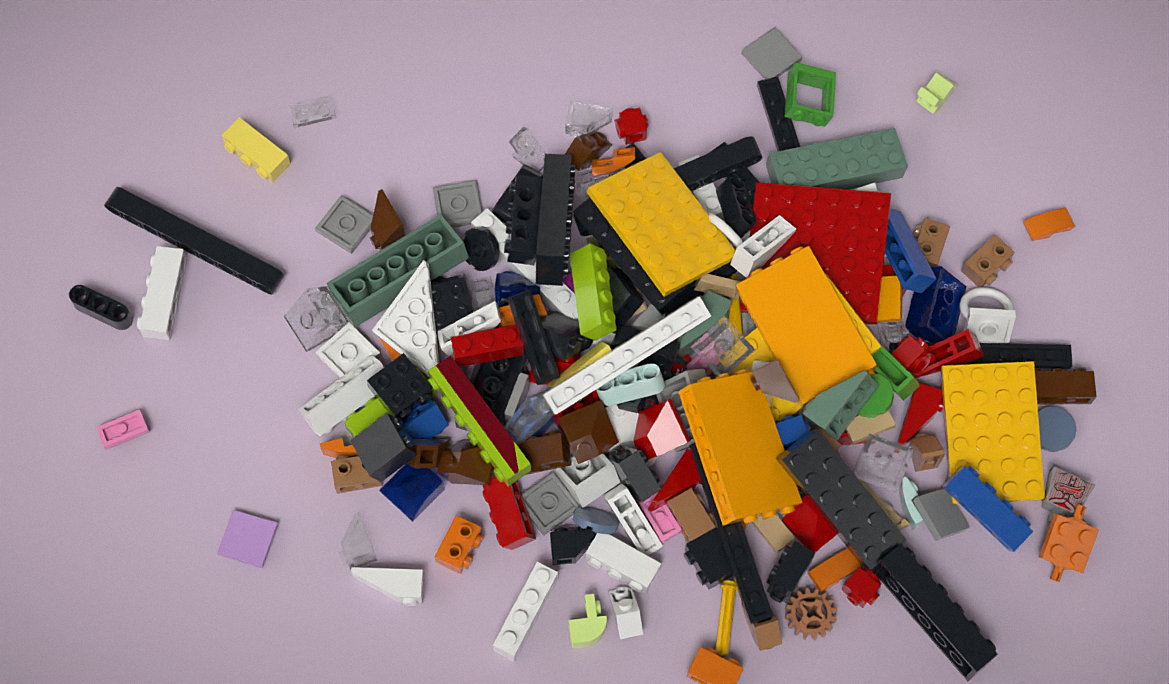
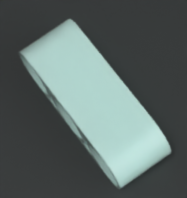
[596,364,665,406]

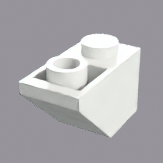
[608,587,643,639]

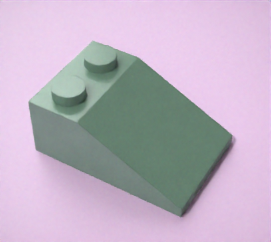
[803,371,879,441]

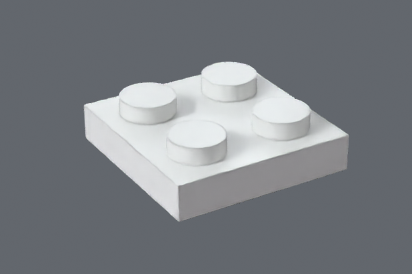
[316,323,381,378]

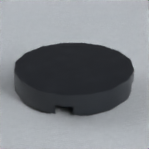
[462,227,500,271]

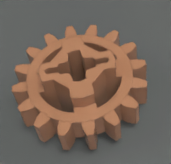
[785,588,837,641]

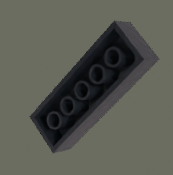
[536,154,576,286]
[573,197,697,316]
[455,297,529,431]
[776,429,906,570]
[873,543,998,682]

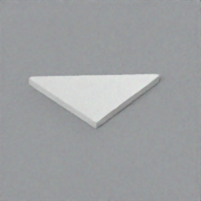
[372,260,439,376]

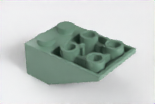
[676,290,732,359]

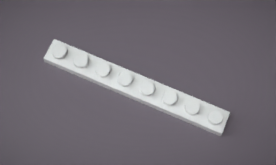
[542,296,711,415]

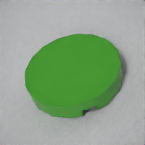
[857,374,894,418]

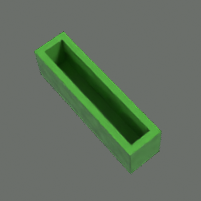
[872,346,920,401]

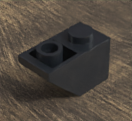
[550,526,597,566]

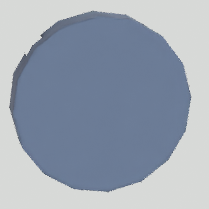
[1038,406,1077,452]
[572,507,619,534]

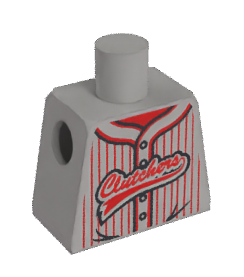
[1042,467,1095,524]

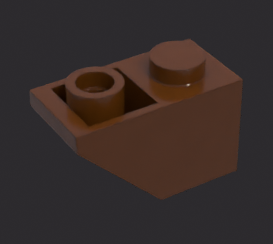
[564,131,612,171]
[407,439,450,468]

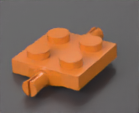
[1039,504,1099,582]

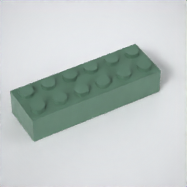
[766,128,908,190]
[327,215,469,328]

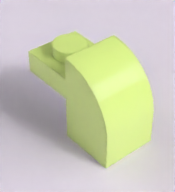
[916,73,958,114]
[569,594,607,649]

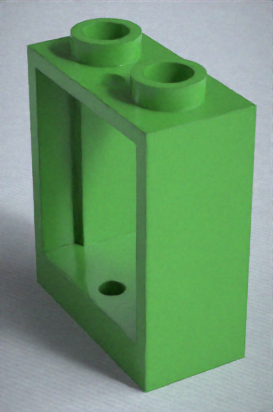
[785,62,836,127]

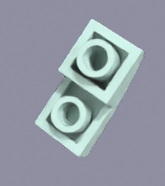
[899,476,923,530]

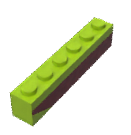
[427,356,531,486]

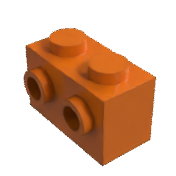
[434,515,484,574]
[686,647,744,684]

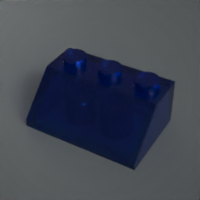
[904,266,967,342]

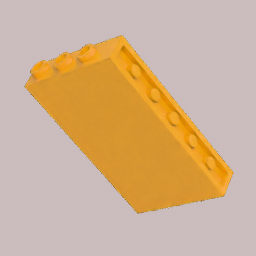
[736,246,877,409]
[678,369,802,526]

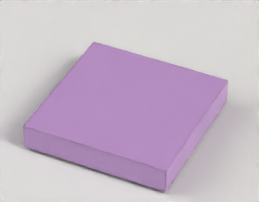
[217,510,278,568]

